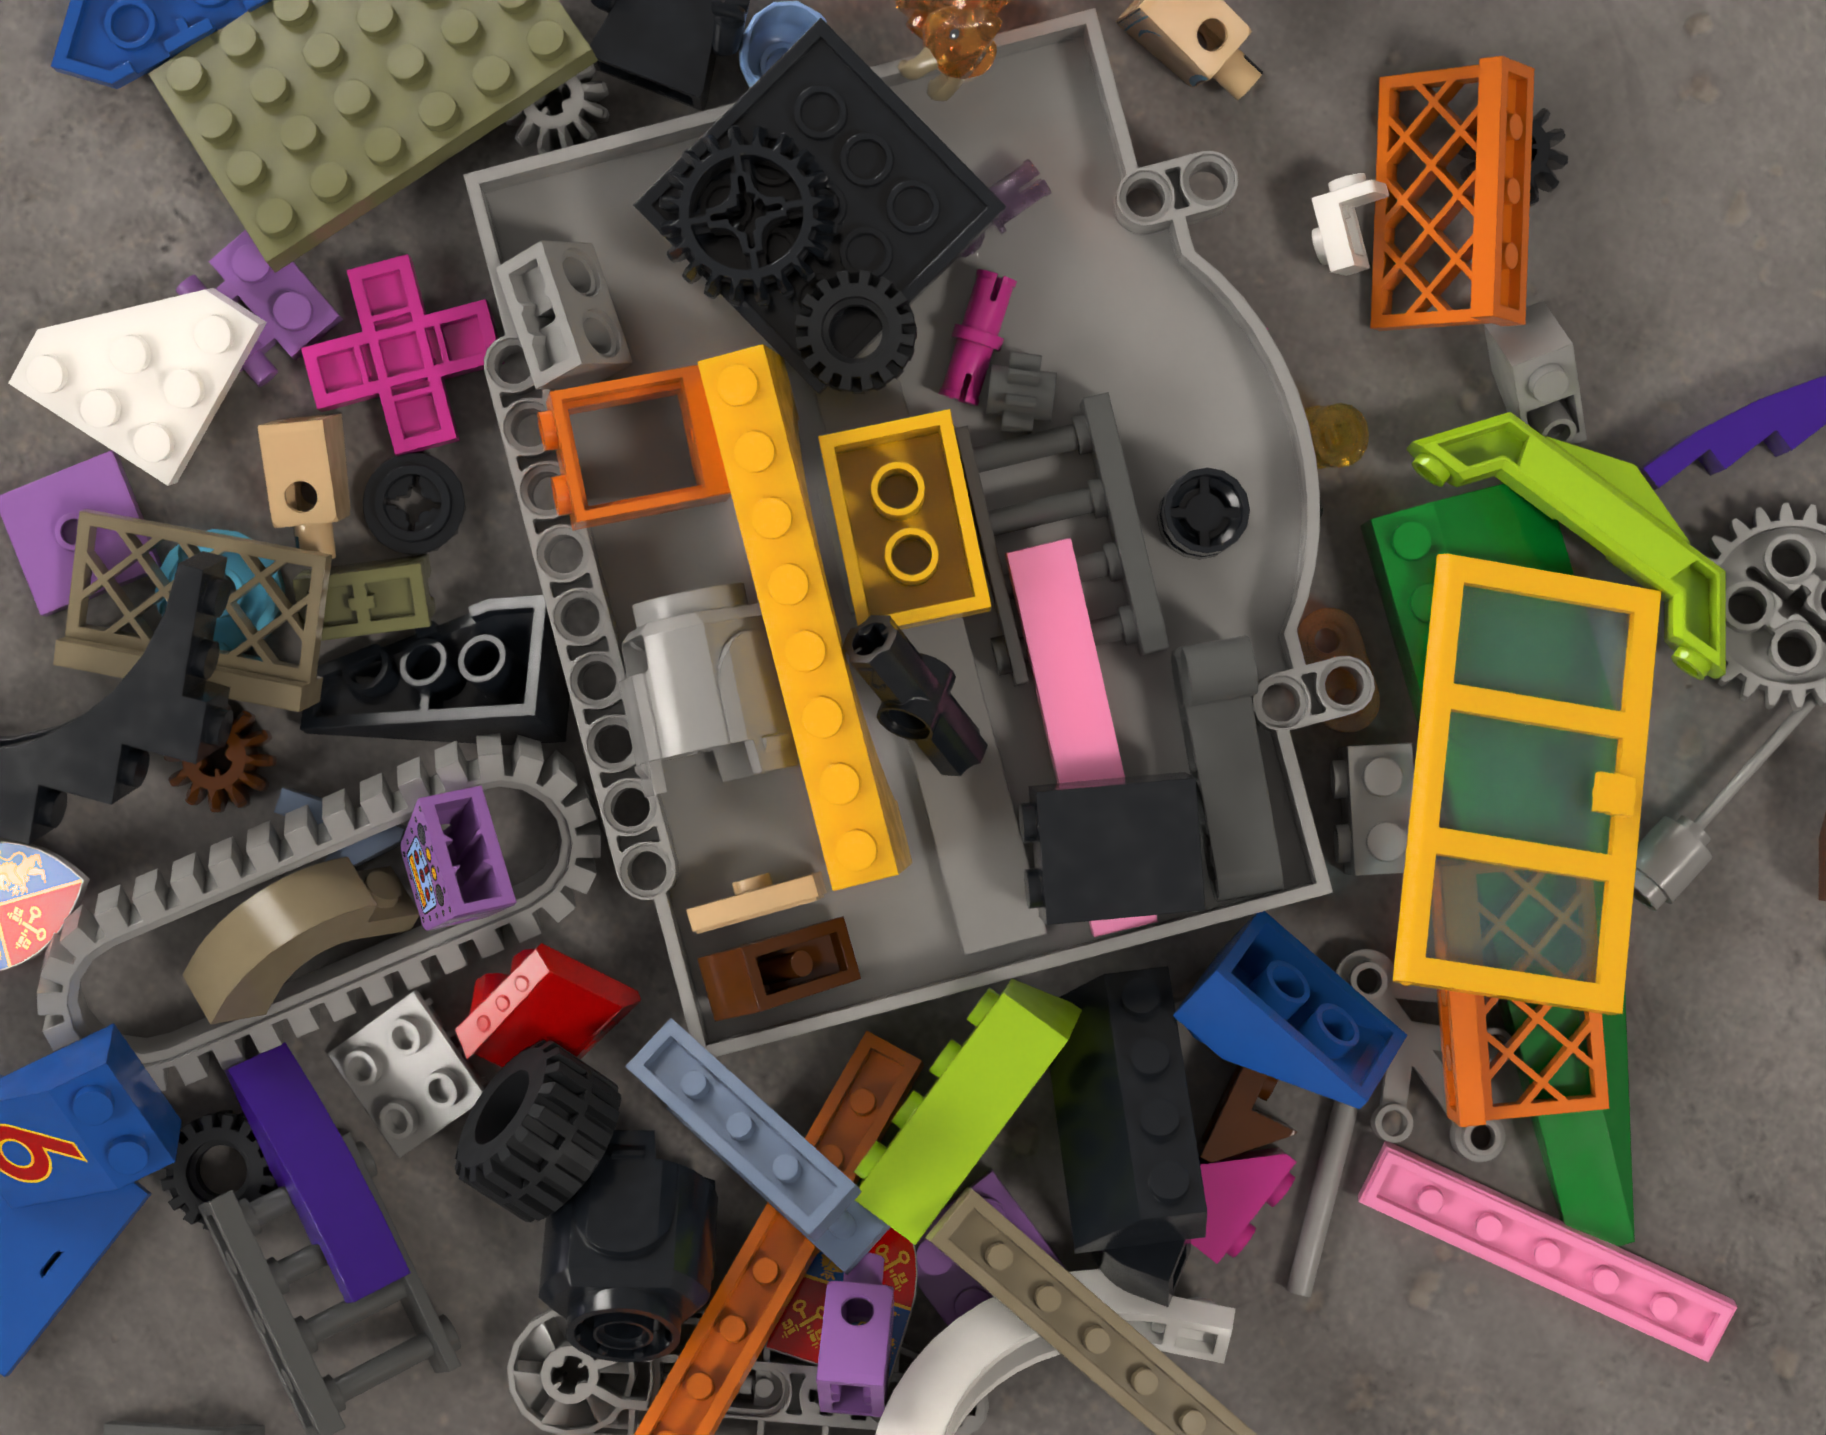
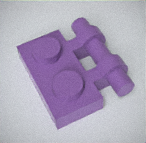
[176,230,343,387]

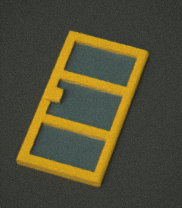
[1392,554,1661,1015]

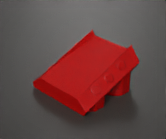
[455,943,641,1067]

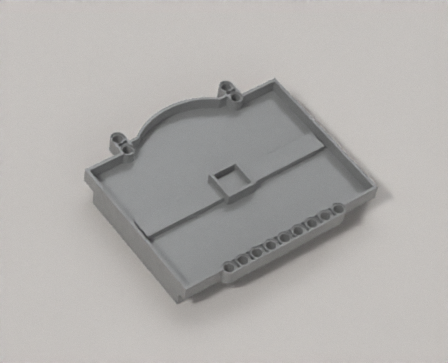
[463,8,1375,1057]

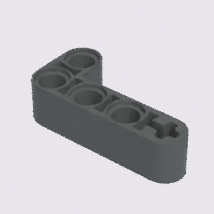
[1171,635,1283,902]

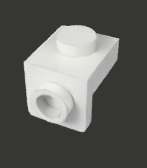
[1311,173,1389,276]

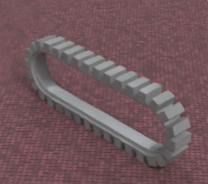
[37,733,601,1091]

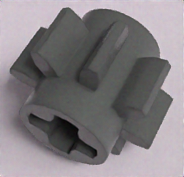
[986,351,1057,434]

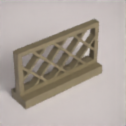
[53,509,332,712]

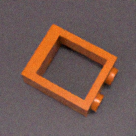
[537,365,731,531]

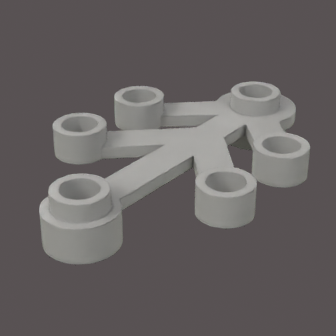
[1335,949,1514,1162]

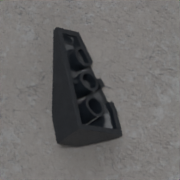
[300,595,570,745]

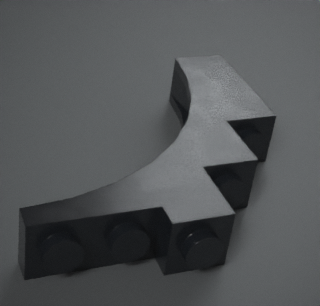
[0,551,233,845]

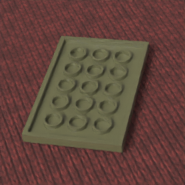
[148,0,598,273]

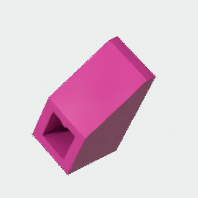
[1191,1148,1296,1264]

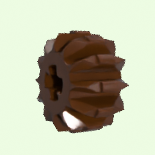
[164,704,277,813]

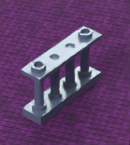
[625,1018,891,1275]

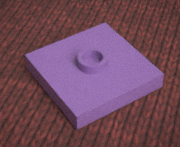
[0,450,162,617]

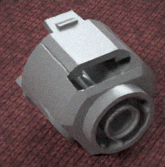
[619,583,798,797]

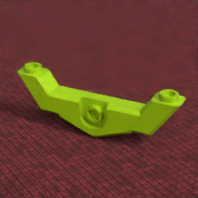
[1406,412,1726,680]

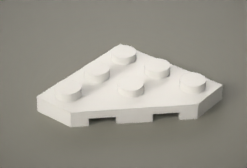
[8,288,267,486]

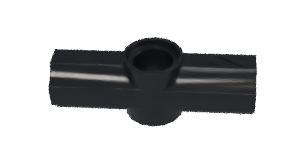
[842,615,988,776]

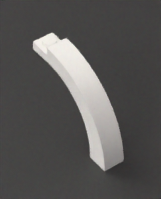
[875,1269,1236,1435]

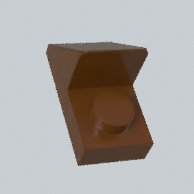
[1197,1064,1297,1163]

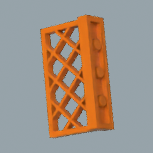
[1370,56,1535,331]
[1430,850,1610,1127]

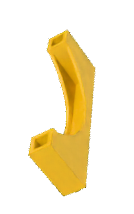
[697,344,913,891]

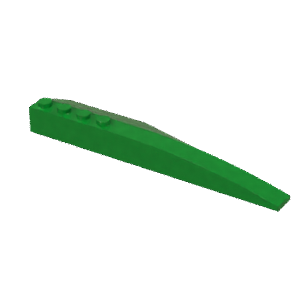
[1360,483,1635,1246]

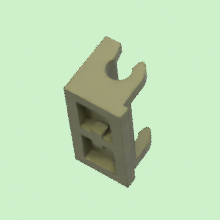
[292,554,435,641]

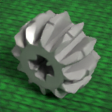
[505,64,609,154]

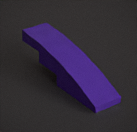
[1638,376,1826,490]
[224,1042,411,1303]

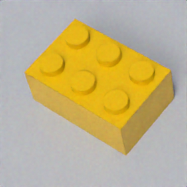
[818,409,991,630]

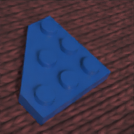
[51,0,271,89]

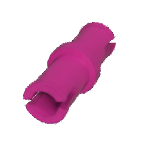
[938,269,1017,406]

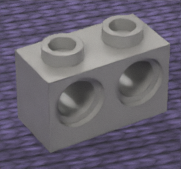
[496,241,633,390]

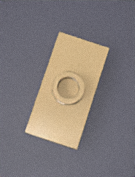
[686,871,827,934]

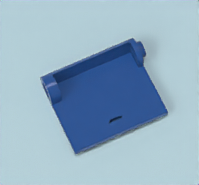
[0,1075,152,1377]

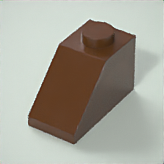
[697,916,861,1022]

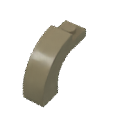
[183,857,419,1024]

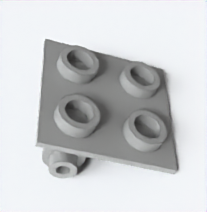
[328,990,488,1158]

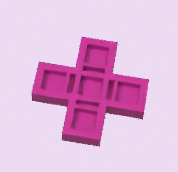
[301,254,505,456]

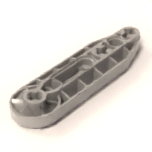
[507,1309,989,1435]

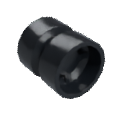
[1157,467,1250,560]

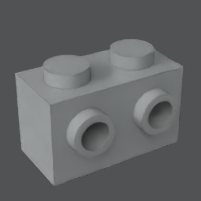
[1330,743,1414,876]

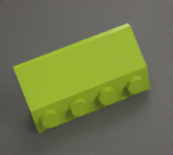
[854,978,1082,1245]

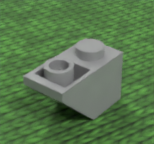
[1484,301,1587,445]

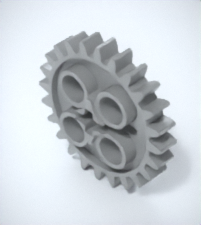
[1707,503,1826,712]

